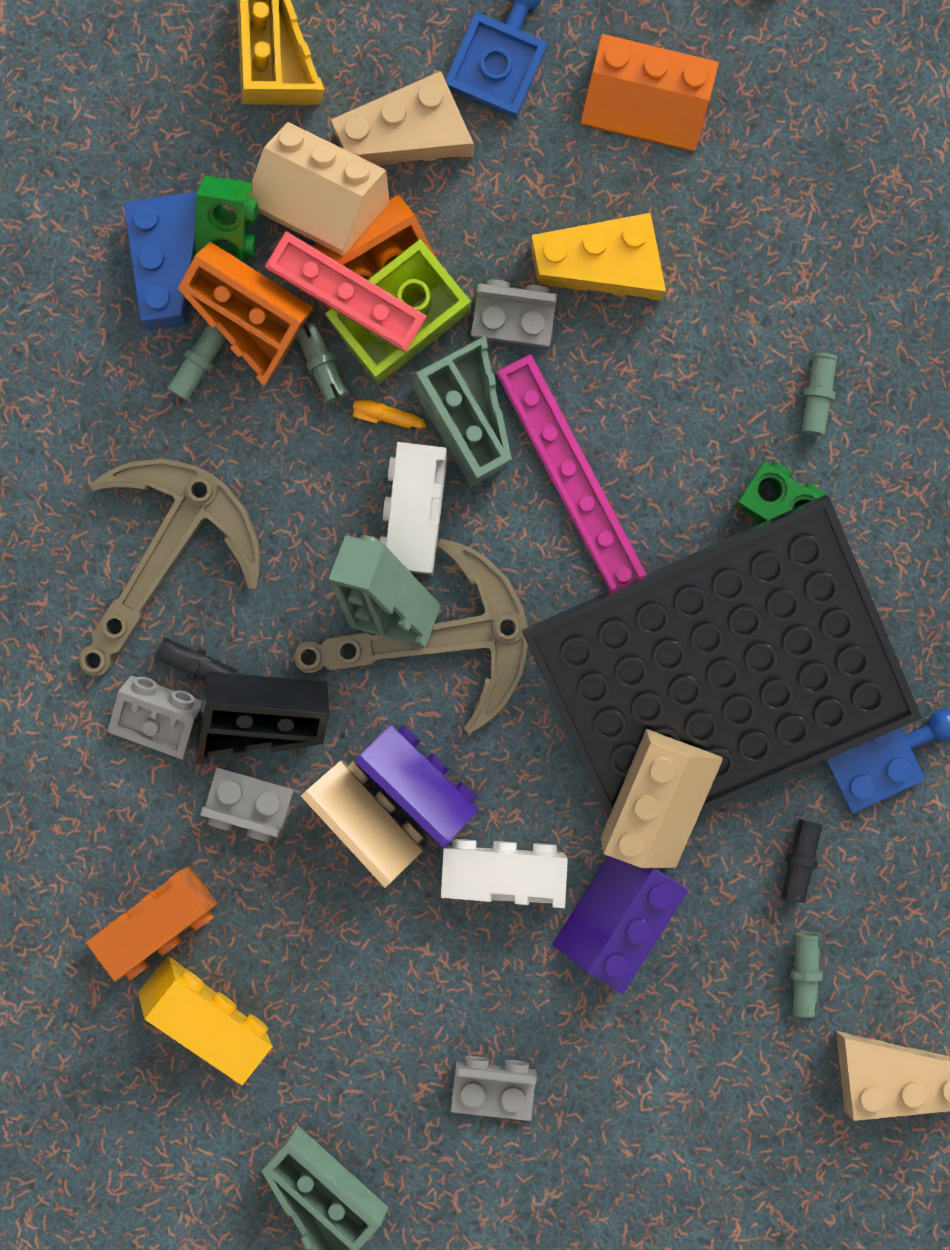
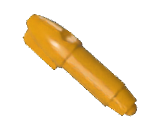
[352,400,427,430]

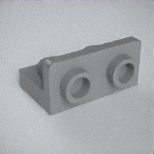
[471,279,557,348]
[107,676,201,760]
[200,767,295,842]
[451,1056,537,1121]

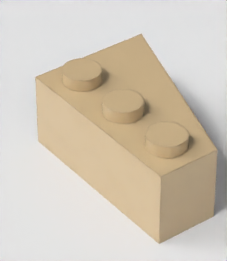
[331,71,474,166]
[836,1031,950,1121]

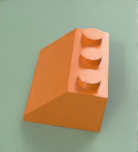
[581,34,719,152]
[312,194,436,311]

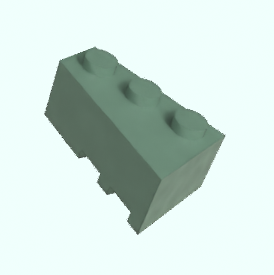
[329,535,441,648]

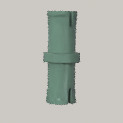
[296,323,349,405]
[167,324,226,401]
[801,352,838,436]
[790,932,823,1018]

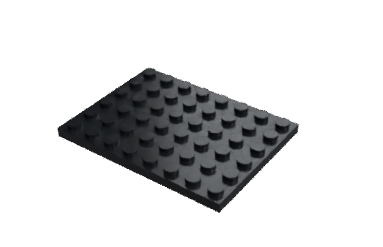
[522,495,922,819]

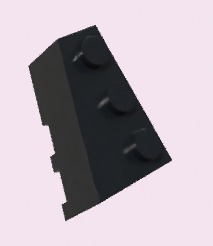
[196,671,329,765]

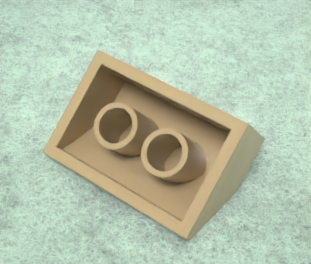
[252,122,390,256]
[601,729,723,868]
[301,760,424,888]

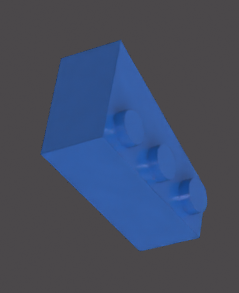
[124,191,197,330]

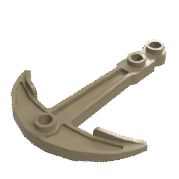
[79,459,261,676]
[294,539,528,734]

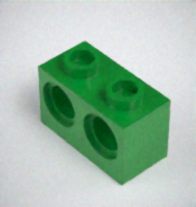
[195,175,258,264]
[734,461,833,523]

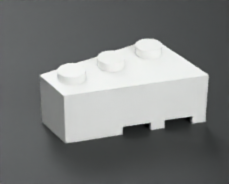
[380,442,447,576]
[441,839,568,908]

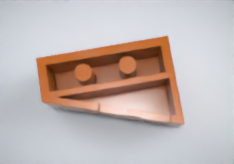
[178,242,314,386]
[86,865,218,982]

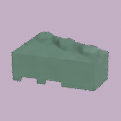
[411,335,512,488]
[261,1126,388,1250]

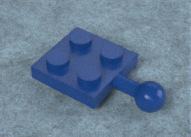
[445,0,548,119]
[826,710,950,814]

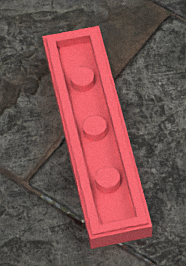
[265,231,427,353]

